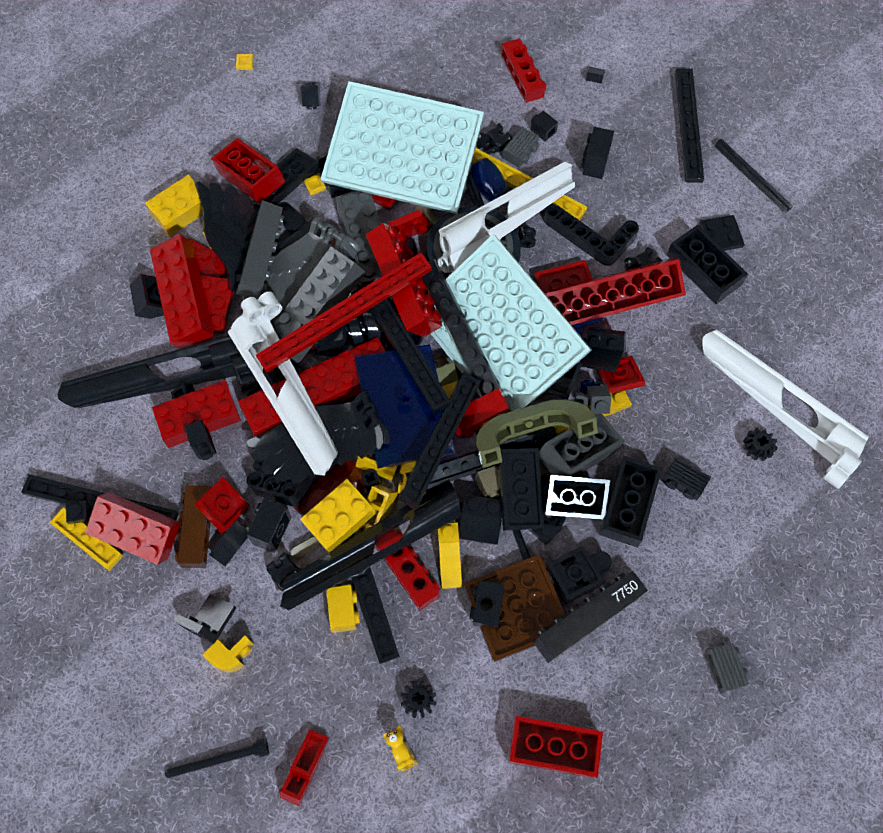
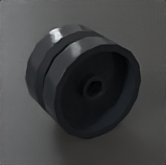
[346,309,381,348]

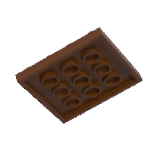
[464,554,566,662]

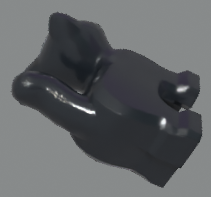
[477,123,512,155]
[624,247,663,270]
[266,552,303,591]

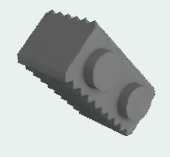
[502,127,539,168]
[705,643,750,693]

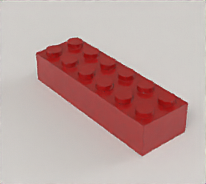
[366,223,443,337]
[150,234,214,349]

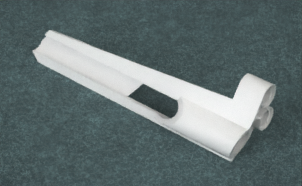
[438,162,575,276]
[228,292,338,475]
[703,330,869,489]

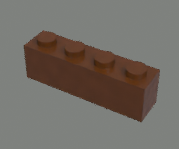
[175,485,211,568]

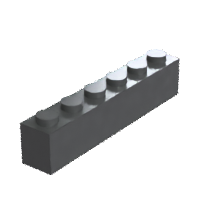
[236,200,284,299]

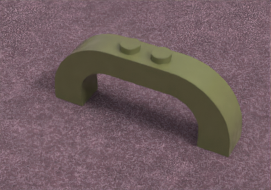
[476,400,598,468]

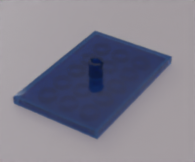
[354,344,455,469]

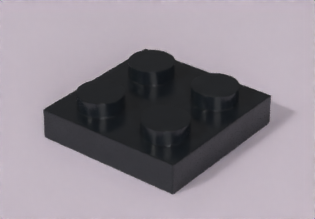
[699,215,745,251]

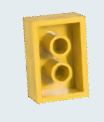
[145,175,203,237]
[300,479,376,553]

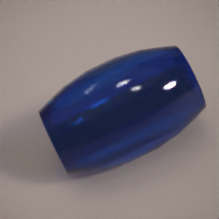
[471,158,508,202]

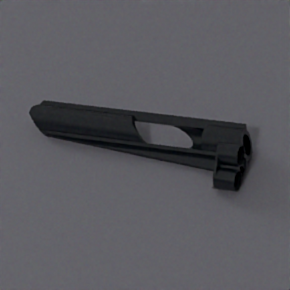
[58,335,258,408]
[280,482,462,611]

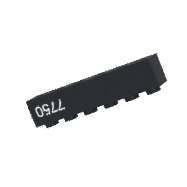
[533,570,648,663]

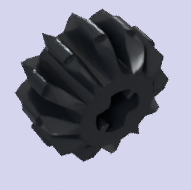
[743,428,777,461]
[401,681,436,718]

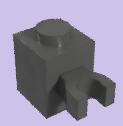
[575,386,611,414]

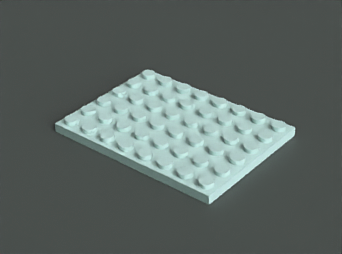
[321,81,484,214]
[430,234,592,411]

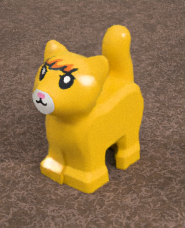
[383,726,419,772]

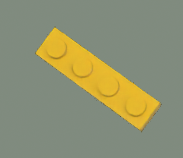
[49,507,123,572]

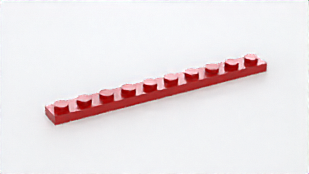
[256,252,432,373]

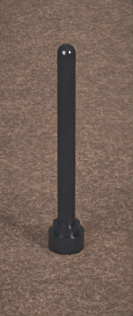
[165,738,269,778]

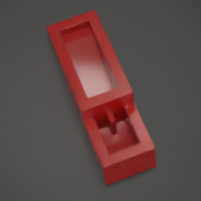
[280,729,329,807]

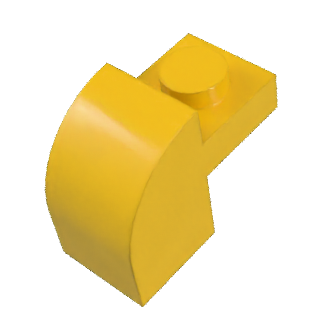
[203,636,254,672]

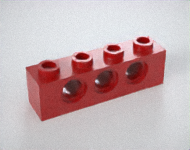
[501,38,547,103]
[375,529,441,611]

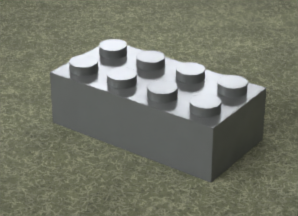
[539,414,624,476]

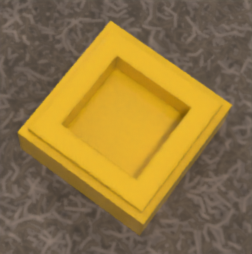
[236,54,254,70]
[304,174,326,196]

